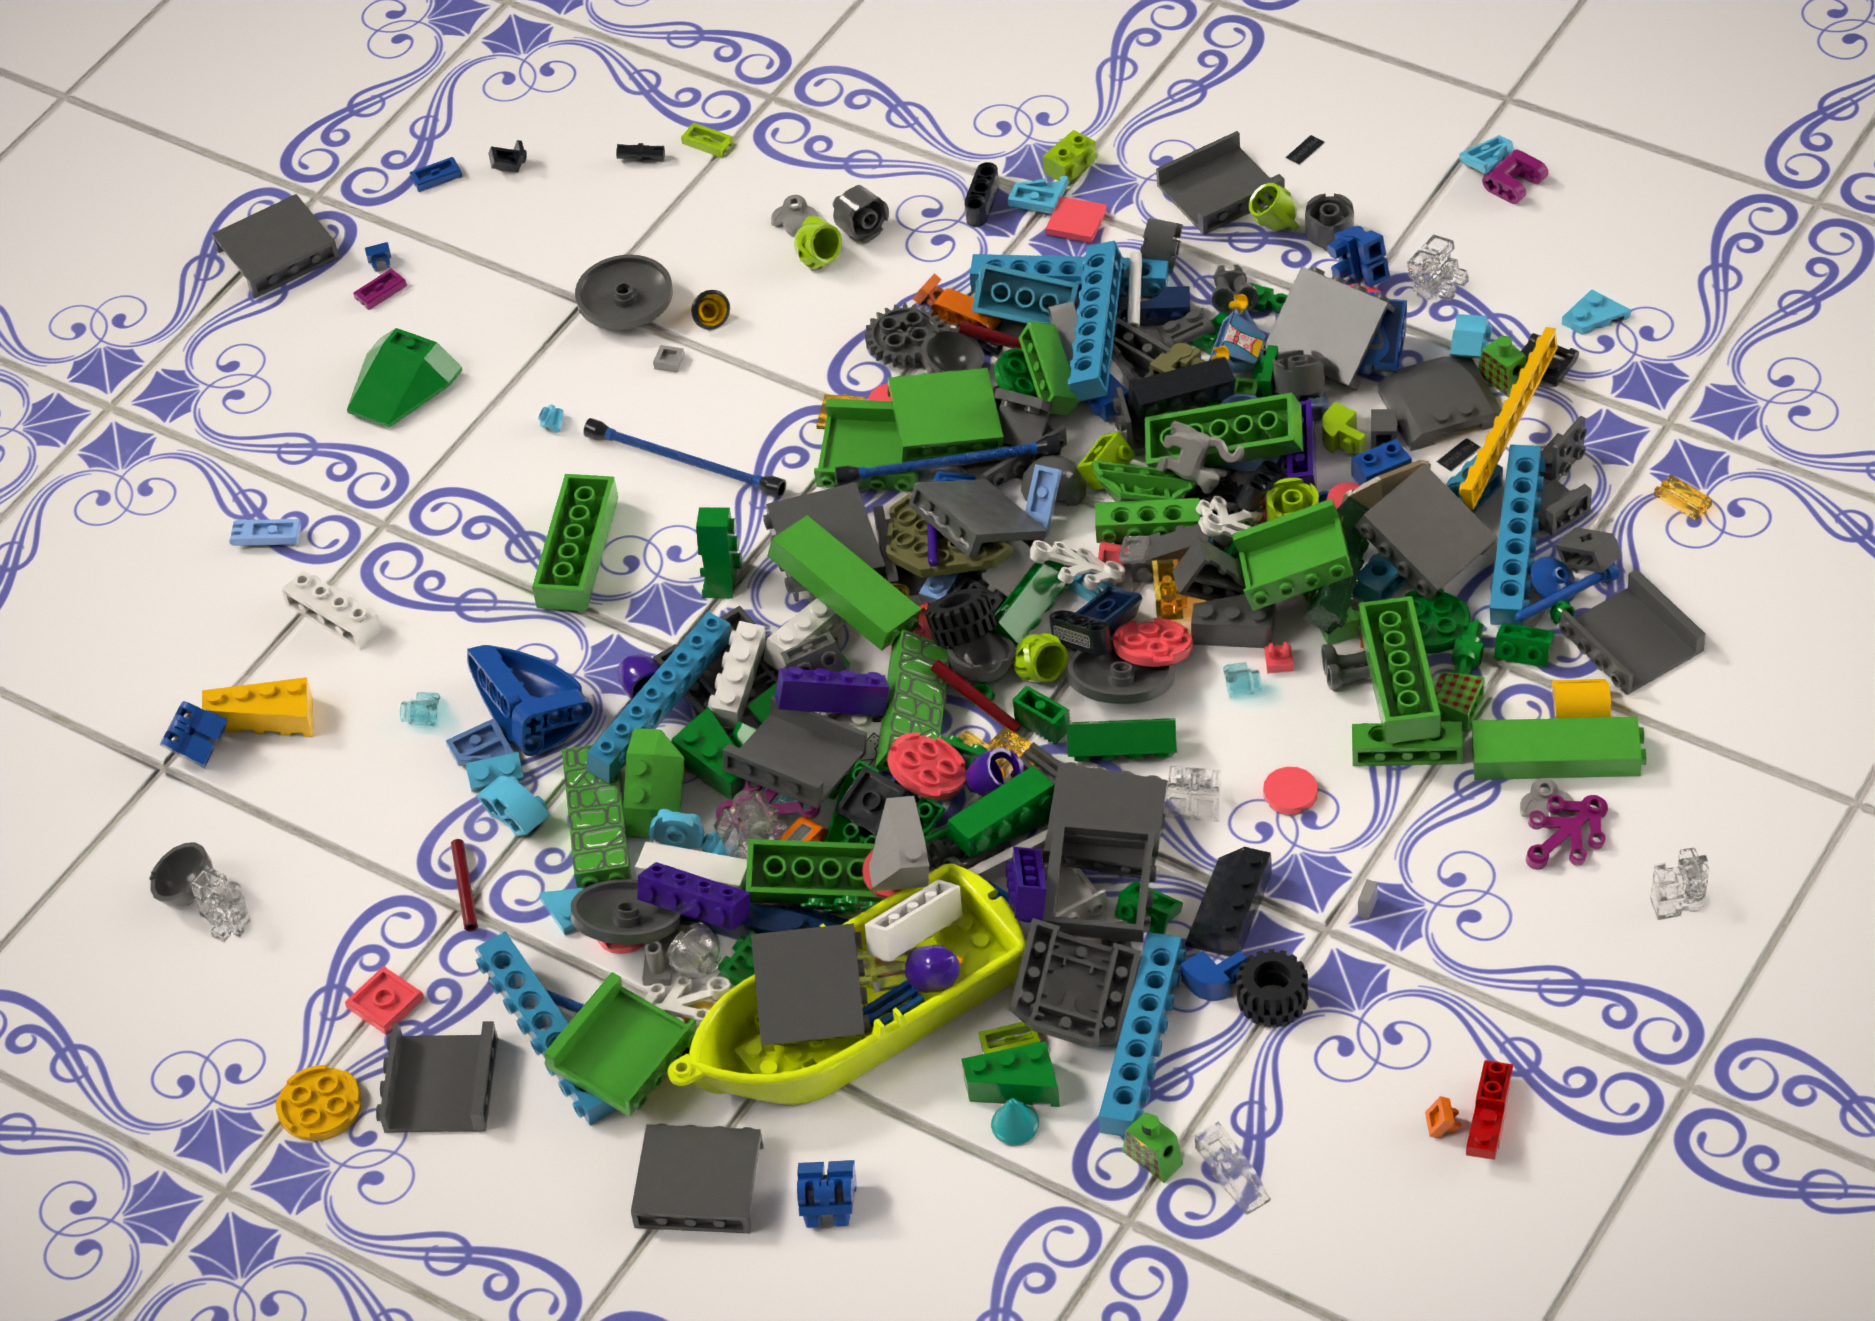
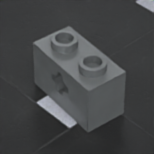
[1555,527,1622,573]

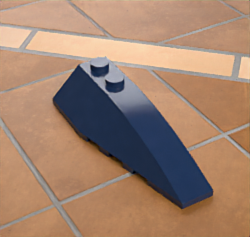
[681,903,849,940]

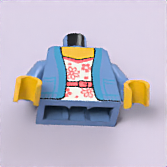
[1209,294,1266,374]

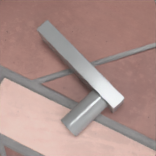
[642,927,679,986]

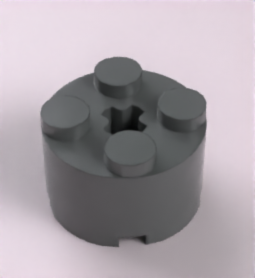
[832,184,889,242]
[1305,193,1354,251]
[1140,218,1183,272]
[1272,350,1325,400]

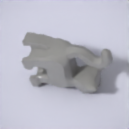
[1156,421,1244,493]

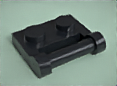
[1521,333,1579,386]

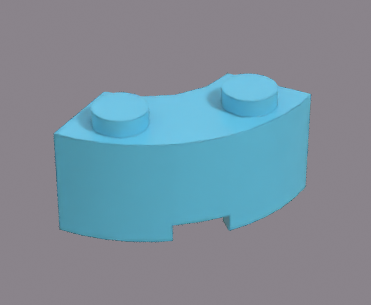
[1450,314,1492,359]
[476,776,550,836]

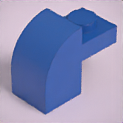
[1180,951,1247,1001]

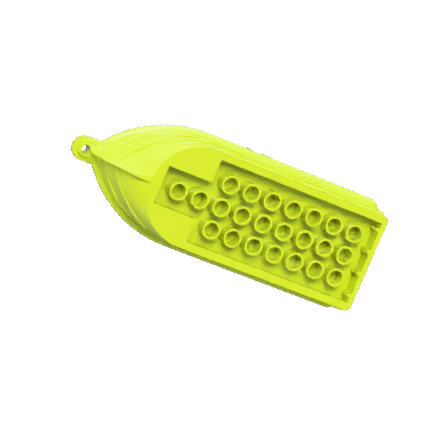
[668,864,1026,1105]

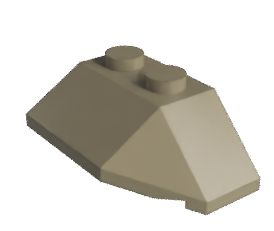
[1339,460,1431,519]

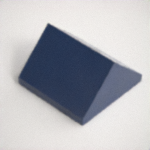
[1075,587,1143,636]

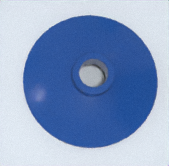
[1530,557,1576,602]

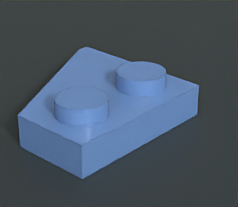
[446,718,514,766]

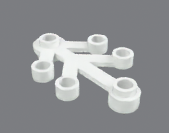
[1196,496,1265,538]
[1029,540,1125,590]
[644,975,730,1026]

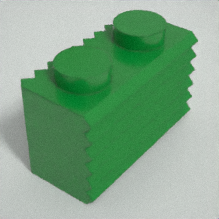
[1012,686,1071,744]

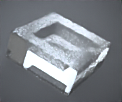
[1118,536,1152,564]

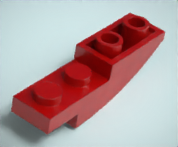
[1466,1060,1513,1160]

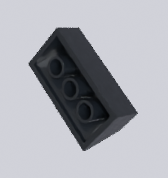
[1127,356,1236,420]
[1185,846,1272,957]

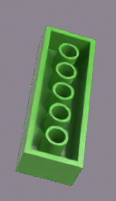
[1145,392,1303,470]
[532,474,619,611]
[1359,596,1441,744]
[746,839,884,907]

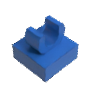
[365,242,391,271]

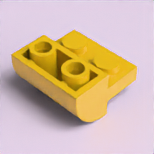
[1551,679,1611,718]

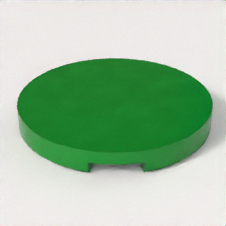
[994,349,1038,398]
[1405,589,1471,654]

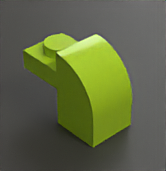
[1322,402,1366,456]

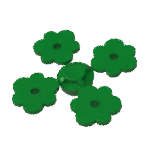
[801,896,879,915]

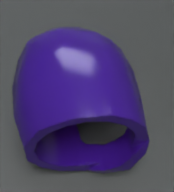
[618,654,661,700]
[966,748,1024,797]
[905,945,963,993]

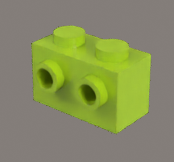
[1043,130,1097,183]
[1076,432,1135,491]

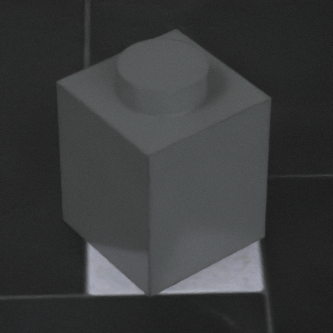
[1371,409,1397,449]

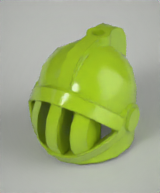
[1249,183,1300,232]
[794,216,842,269]
[1013,633,1069,683]

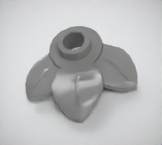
[771,195,818,237]
[1520,778,1575,830]

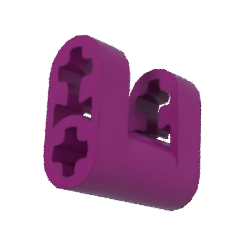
[1482,149,1549,204]

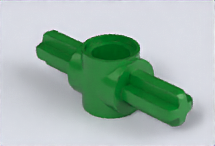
[1452,620,1484,675]

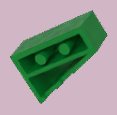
[696,507,742,599]
[671,707,746,800]
[961,1041,1060,1107]

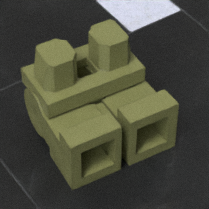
[1149,343,1205,376]

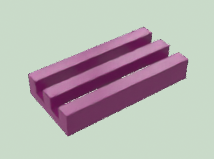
[353,268,407,310]

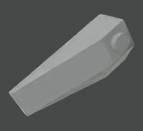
[869,796,929,892]

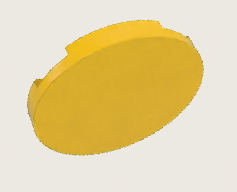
[276,1065,362,1141]

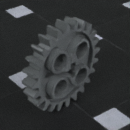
[864,303,944,368]

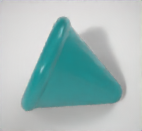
[991,1098,1039,1145]

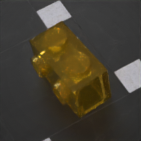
[1152,559,1188,620]

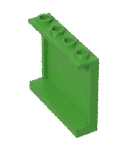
[887,368,1003,463]
[814,399,920,491]
[1232,499,1354,611]
[544,972,696,1117]

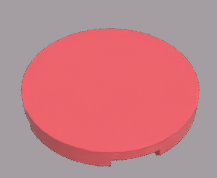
[1113,618,1193,667]
[887,733,966,800]

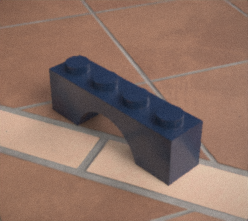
[1116,286,1191,326]

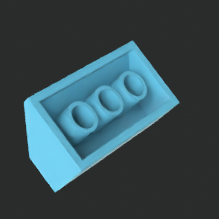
[971,263,1079,324]

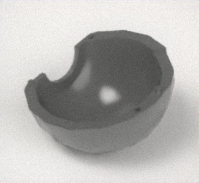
[921,327,984,374]
[1021,455,1087,506]
[947,631,1016,683]
[149,842,214,906]

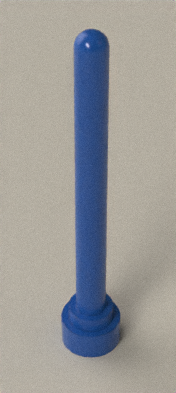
[1515,563,1619,622]

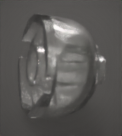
[666,922,722,980]

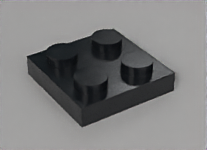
[834,766,910,837]

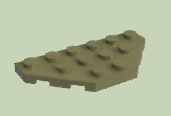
[886,494,1014,578]

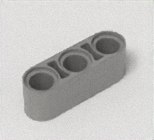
[1048,301,1078,370]

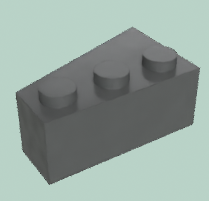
[1111,317,1170,381]
[1129,519,1209,582]
[1172,536,1246,601]
[1191,594,1276,648]

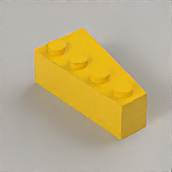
[202,677,313,737]

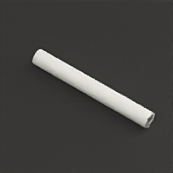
[1127,251,1142,329]

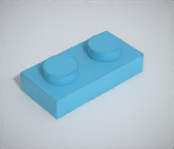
[465,752,524,791]

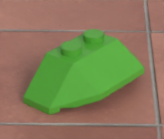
[1092,461,1197,502]
[623,728,684,838]

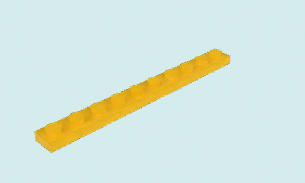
[1459,327,1558,510]

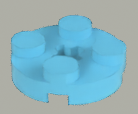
[649,809,705,850]

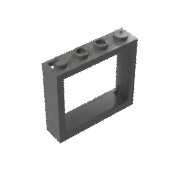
[1043,821,1160,943]

